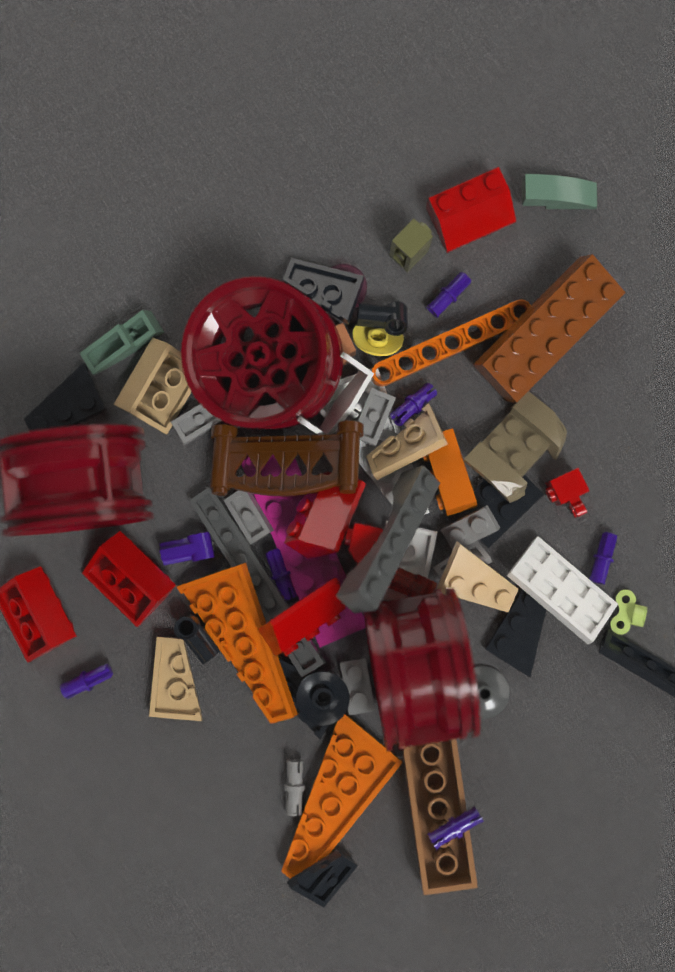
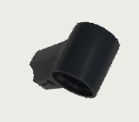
[356,301,408,336]
[174,612,220,664]

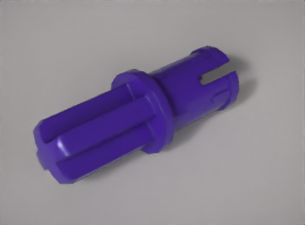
[426,272,471,318]
[589,532,618,585]
[266,548,297,600]
[60,664,113,700]

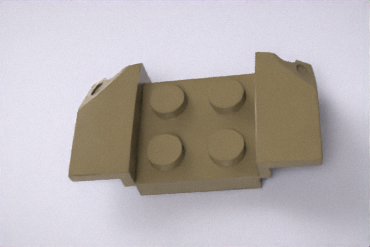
[464,391,567,503]

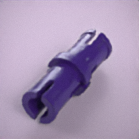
[390,383,437,426]
[427,806,484,850]

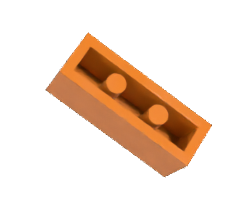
[423,428,477,516]

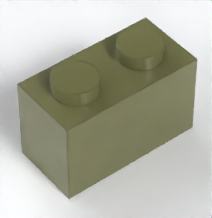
[389,219,433,273]

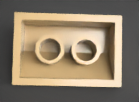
[114,337,191,435]

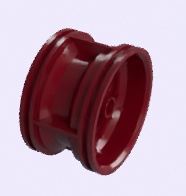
[181,276,344,429]
[0,425,154,536]
[363,587,481,752]

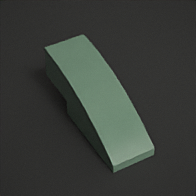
[522,174,597,209]
[80,310,164,375]

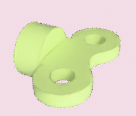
[611,590,647,635]

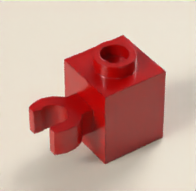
[545,468,590,518]

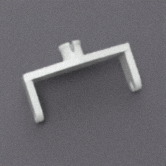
[297,352,374,435]

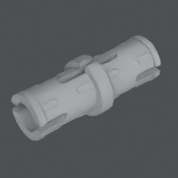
[284,759,305,816]

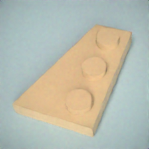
[366,403,448,480]
[437,541,519,613]
[149,636,203,721]

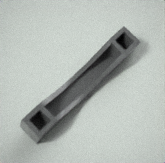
[336,466,440,613]

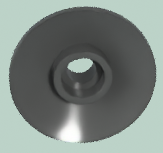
[474,666,509,719]

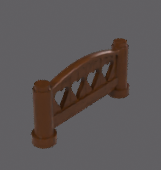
[210,420,364,496]

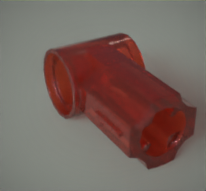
[388,567,438,598]

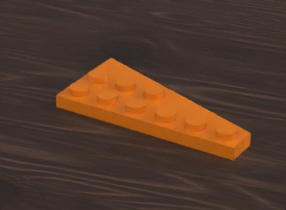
[176,563,298,724]
[281,713,403,879]

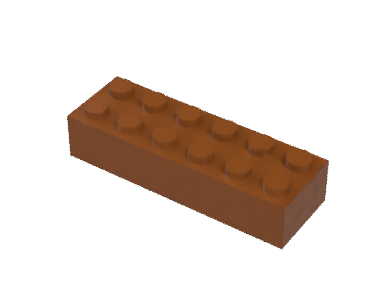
[473,254,626,403]

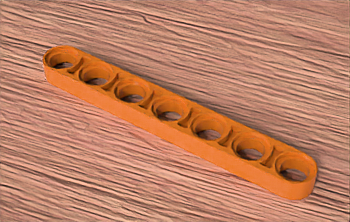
[371,299,531,387]

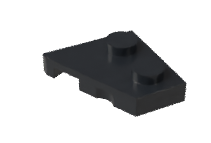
[287,850,358,907]

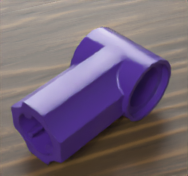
[160,532,215,565]

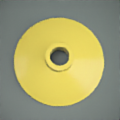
[352,325,404,356]

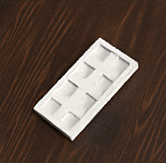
[507,536,618,644]

